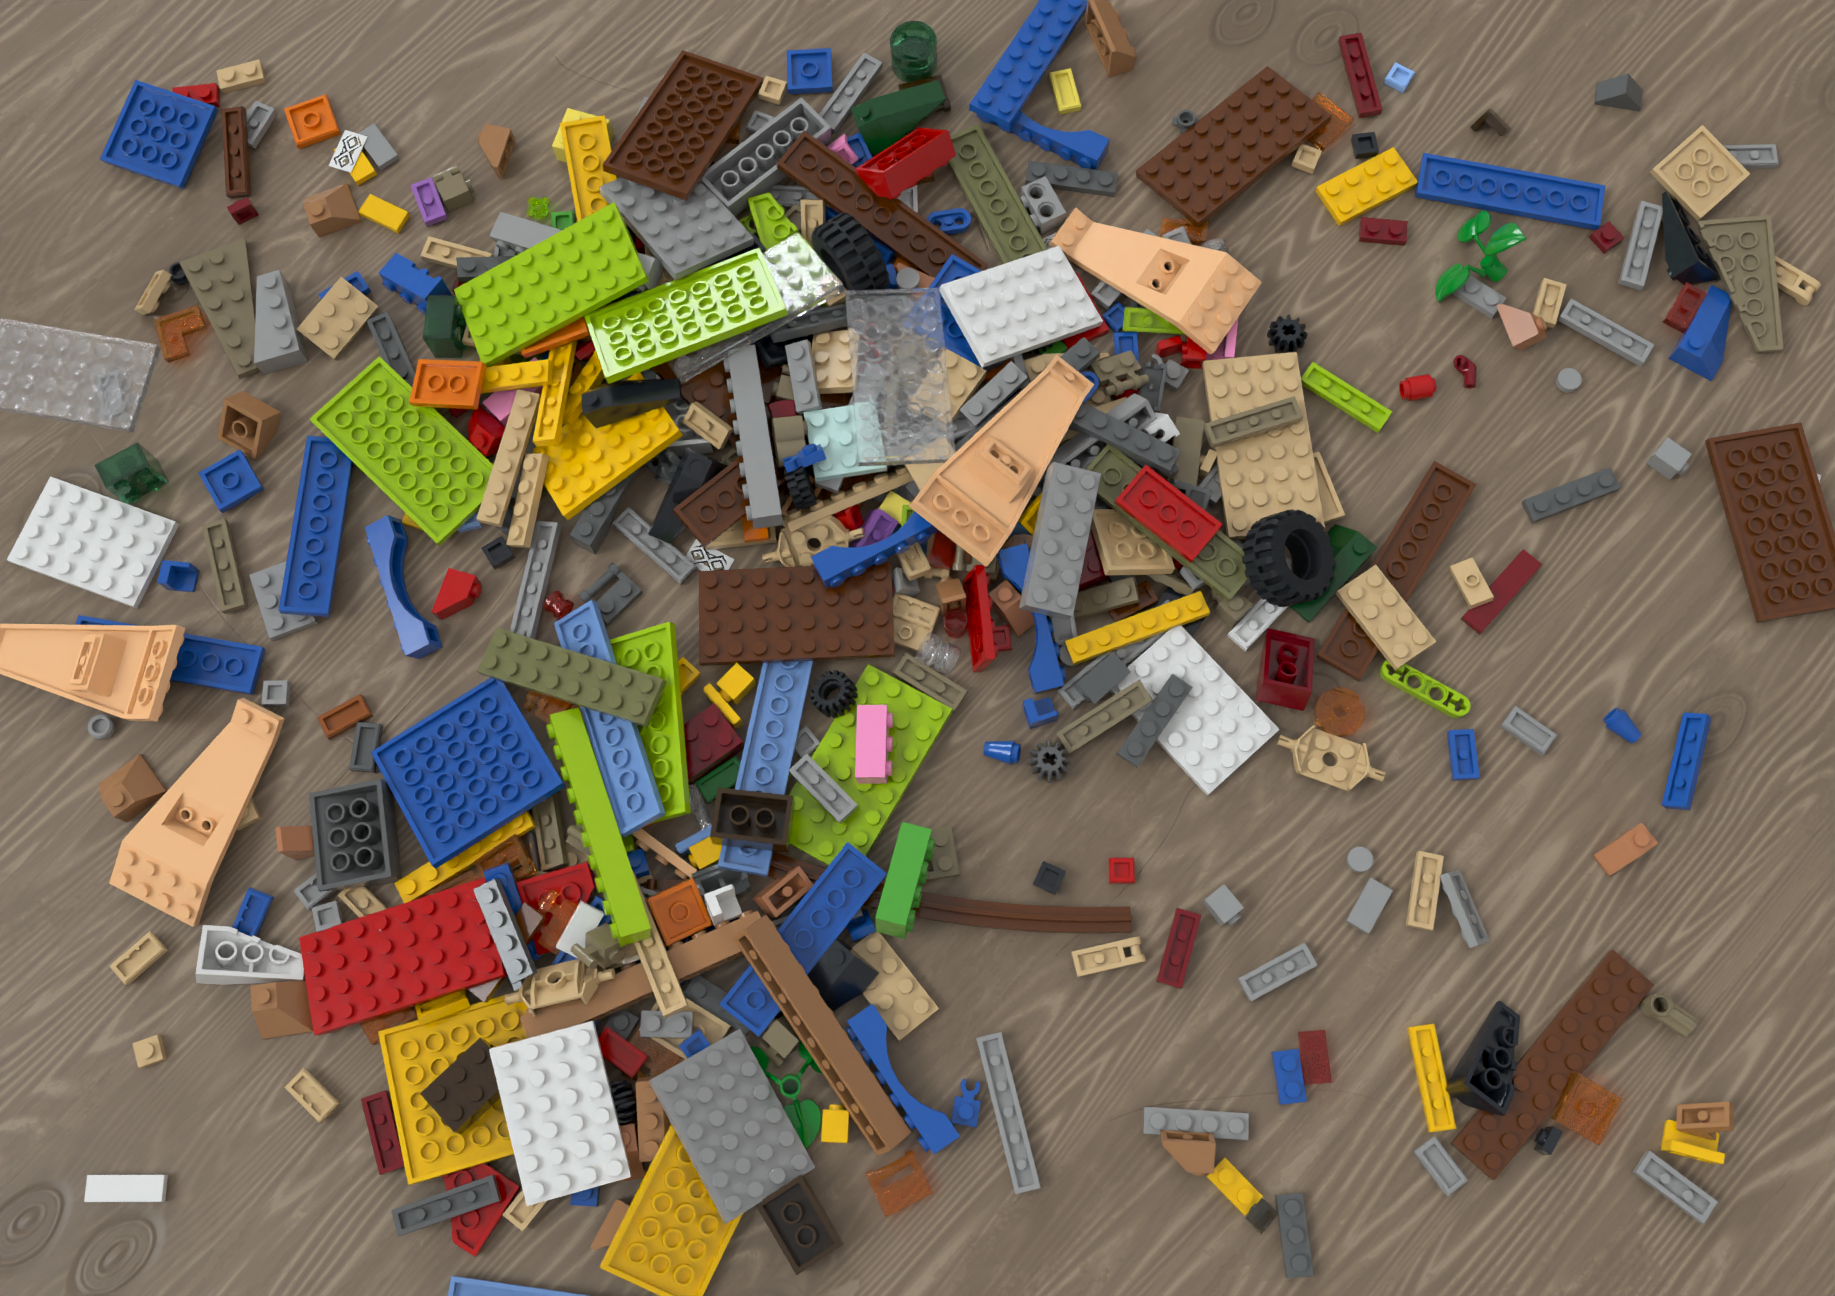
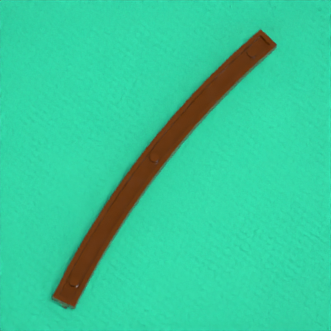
[768,852,1132,934]

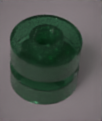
[890,21,937,82]

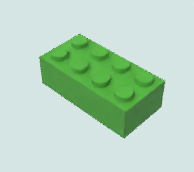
[875,822,935,939]

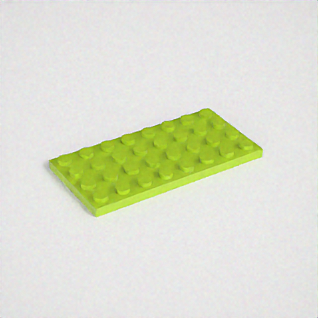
[454,202,650,367]
[584,248,788,384]
[310,356,493,546]
[596,621,691,824]
[789,664,953,866]

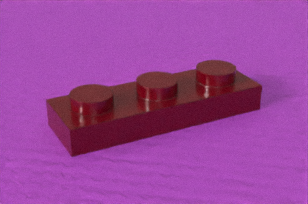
[1156,908,1201,989]
[361,1090,404,1175]

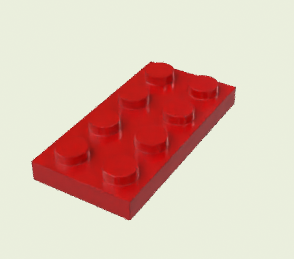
[1115,465,1223,563]
[963,565,998,672]

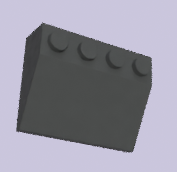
[309,779,402,892]

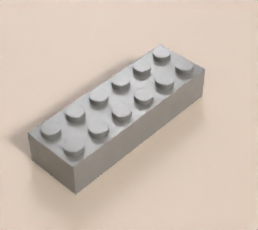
[700,97,832,217]
[1019,462,1101,620]

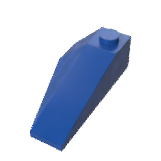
[1668,285,1732,381]

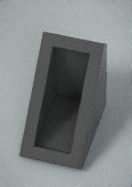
[1594,74,1643,111]

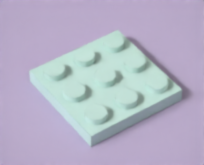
[804,402,887,482]

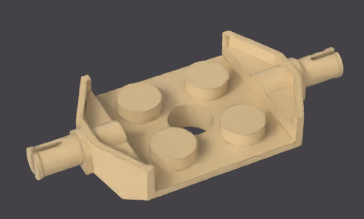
[762,515,865,567]
[1277,725,1386,792]
[505,959,616,1017]

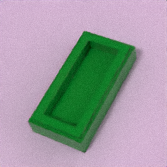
[695,755,741,804]

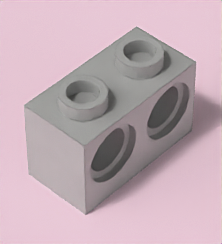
[1019,176,1066,234]

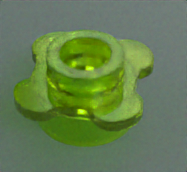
[526,196,550,219]

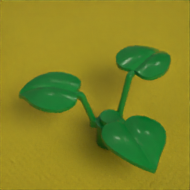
[1435,210,1527,302]
[750,1041,822,1149]

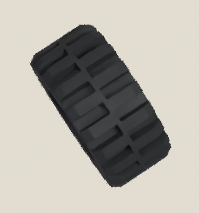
[811,213,890,306]
[1242,509,1335,607]

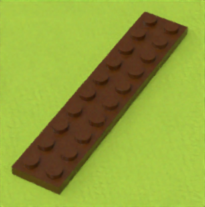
[777,130,988,278]
[673,372,885,548]
[1316,461,1477,682]
[1450,950,1654,1180]

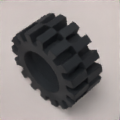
[784,466,817,511]
[810,670,858,718]

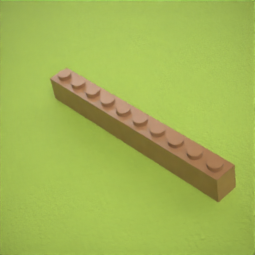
[520,910,762,1038]
[733,915,911,1156]

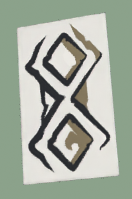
[329,130,368,172]
[686,539,734,571]

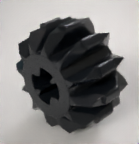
[1267,314,1308,353]
[610,1080,637,1126]

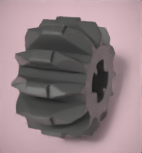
[1028,740,1070,783]

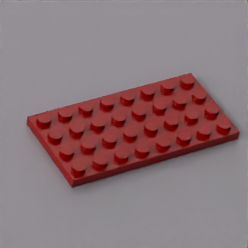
[299,877,508,1036]

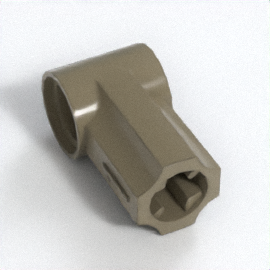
[1640,993,1697,1038]

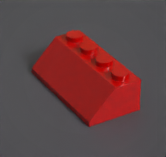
[855,128,956,199]

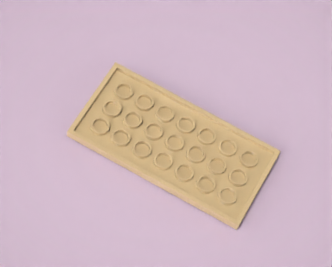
[1202,352,1325,540]

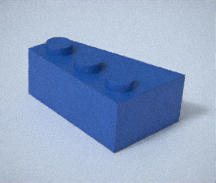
[379,253,454,319]

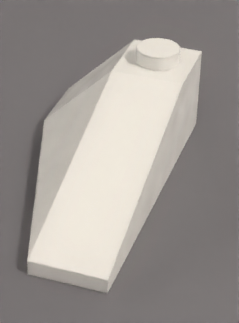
[196,925,304,985]

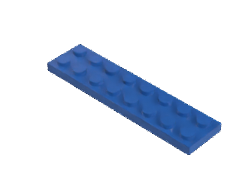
[969,0,1087,128]
[1415,153,1605,230]
[278,436,353,617]
[76,615,266,695]
[719,842,887,1037]

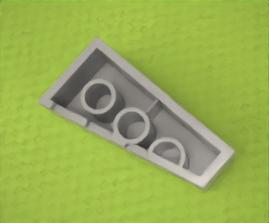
[254,270,309,375]

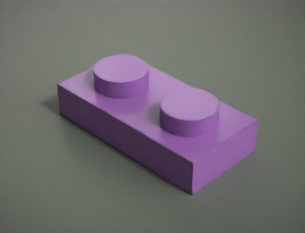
[411,177,448,227]

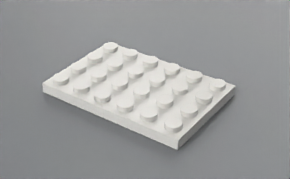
[939,246,1103,368]
[7,476,179,609]
[1110,625,1280,795]
[489,1020,632,1206]

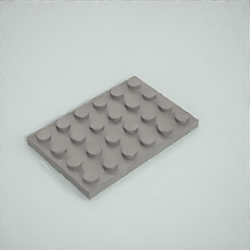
[599,178,754,280]
[649,1029,815,1224]

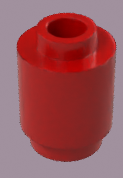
[1399,374,1437,401]

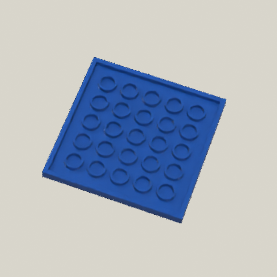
[371,678,566,869]

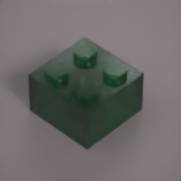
[423,295,467,358]
[95,442,169,504]

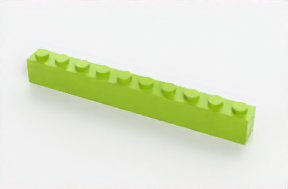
[546,707,651,947]

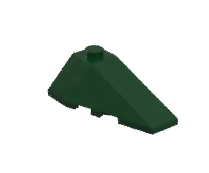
[851,80,947,157]
[1290,524,1377,623]

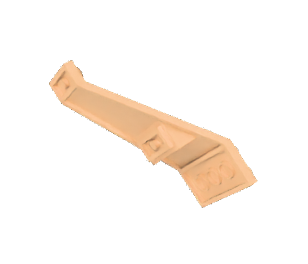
[1048,208,1262,355]
[909,354,1094,567]
[0,624,185,722]
[109,698,285,927]

